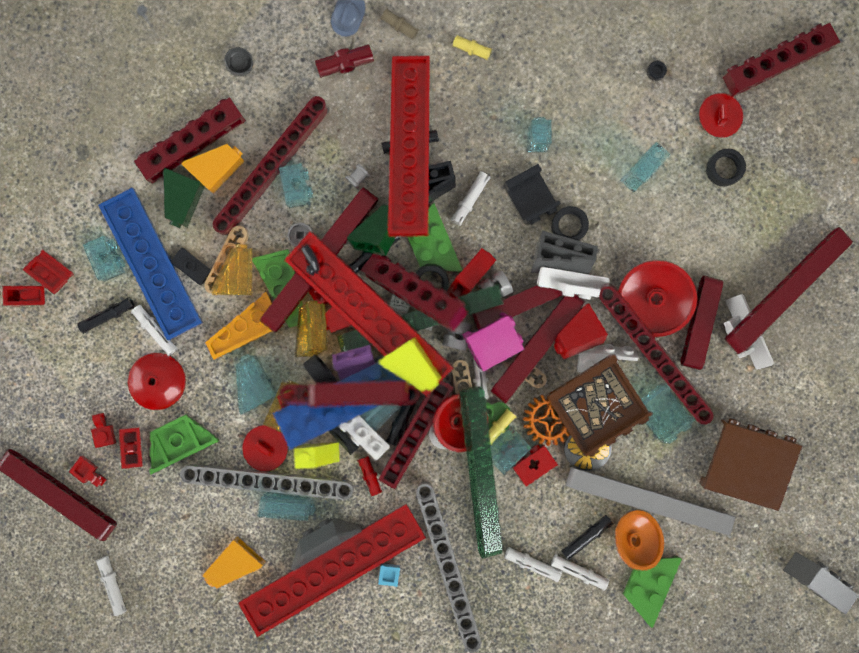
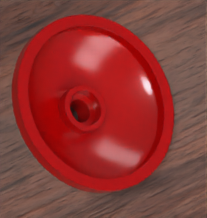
[128,353,186,410]
[433,393,488,452]

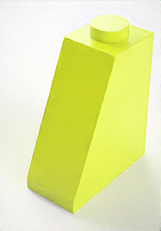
[379,338,441,391]
[294,442,340,469]

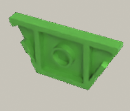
[407,203,462,272]
[149,415,219,475]
[623,556,682,628]

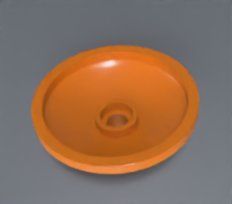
[615,510,664,571]

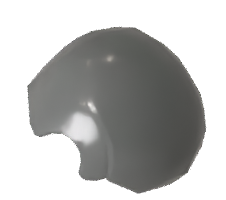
[224,47,254,77]

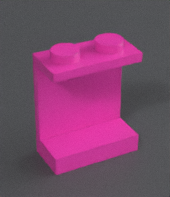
[462,312,524,372]

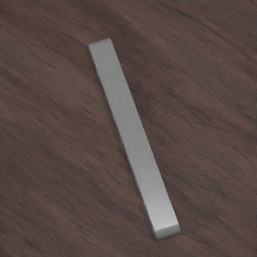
[180,464,354,500]
[565,467,736,536]
[416,481,481,653]

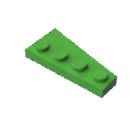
[251,249,308,328]

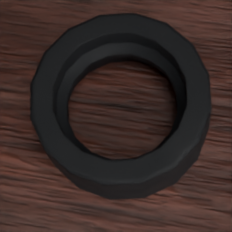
[706,148,746,187]
[551,206,589,241]
[414,264,449,301]
[303,354,337,384]

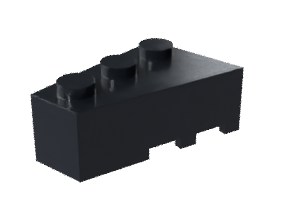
[429,160,456,203]

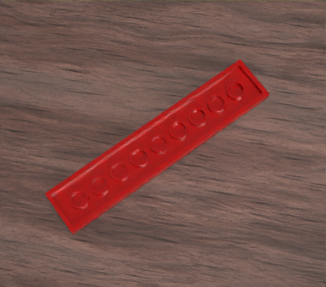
[388,56,430,237]
[285,231,454,396]
[238,503,426,637]

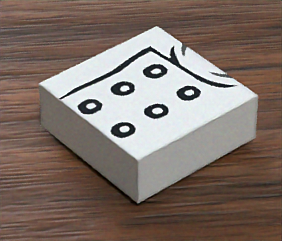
[390,295,410,312]

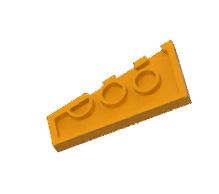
[205,292,284,360]

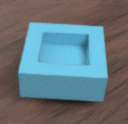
[378,563,400,587]

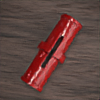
[357,456,383,496]

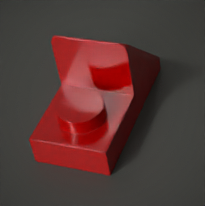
[2,286,45,307]

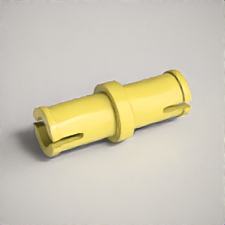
[453,35,492,60]
[483,409,516,446]

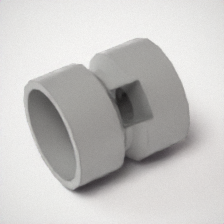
[287,223,315,247]
[478,270,513,305]
[442,322,472,351]

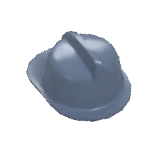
[331,0,366,37]

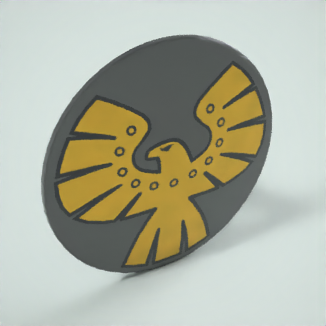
[565,435,611,471]

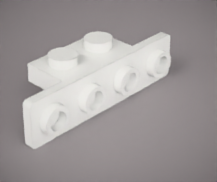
[537,267,610,299]
[724,294,774,370]
[576,344,639,372]
[338,416,390,460]

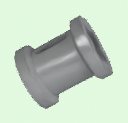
[345,164,370,189]

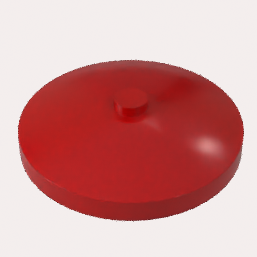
[618,260,697,337]

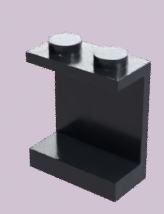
[503,164,561,225]

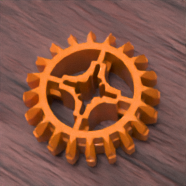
[523,394,570,446]

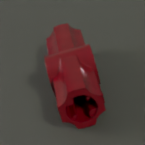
[315,44,374,78]

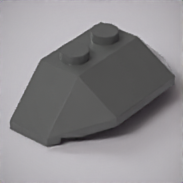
[291,518,363,571]

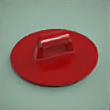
[699,93,743,138]
[242,425,288,471]

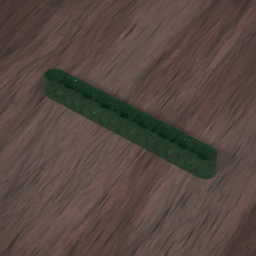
[337,285,505,352]
[460,386,503,559]

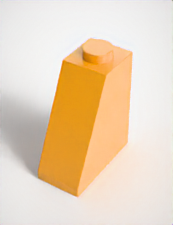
[182,144,245,194]
[202,536,266,589]

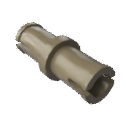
[381,9,419,40]

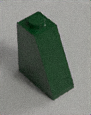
[163,168,205,229]
[347,205,396,256]

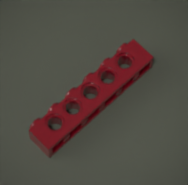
[722,22,840,97]
[134,97,246,184]
[361,253,468,332]
[378,381,454,490]

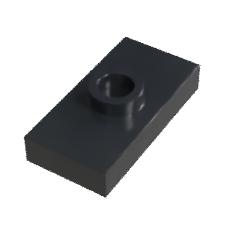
[171,247,211,286]

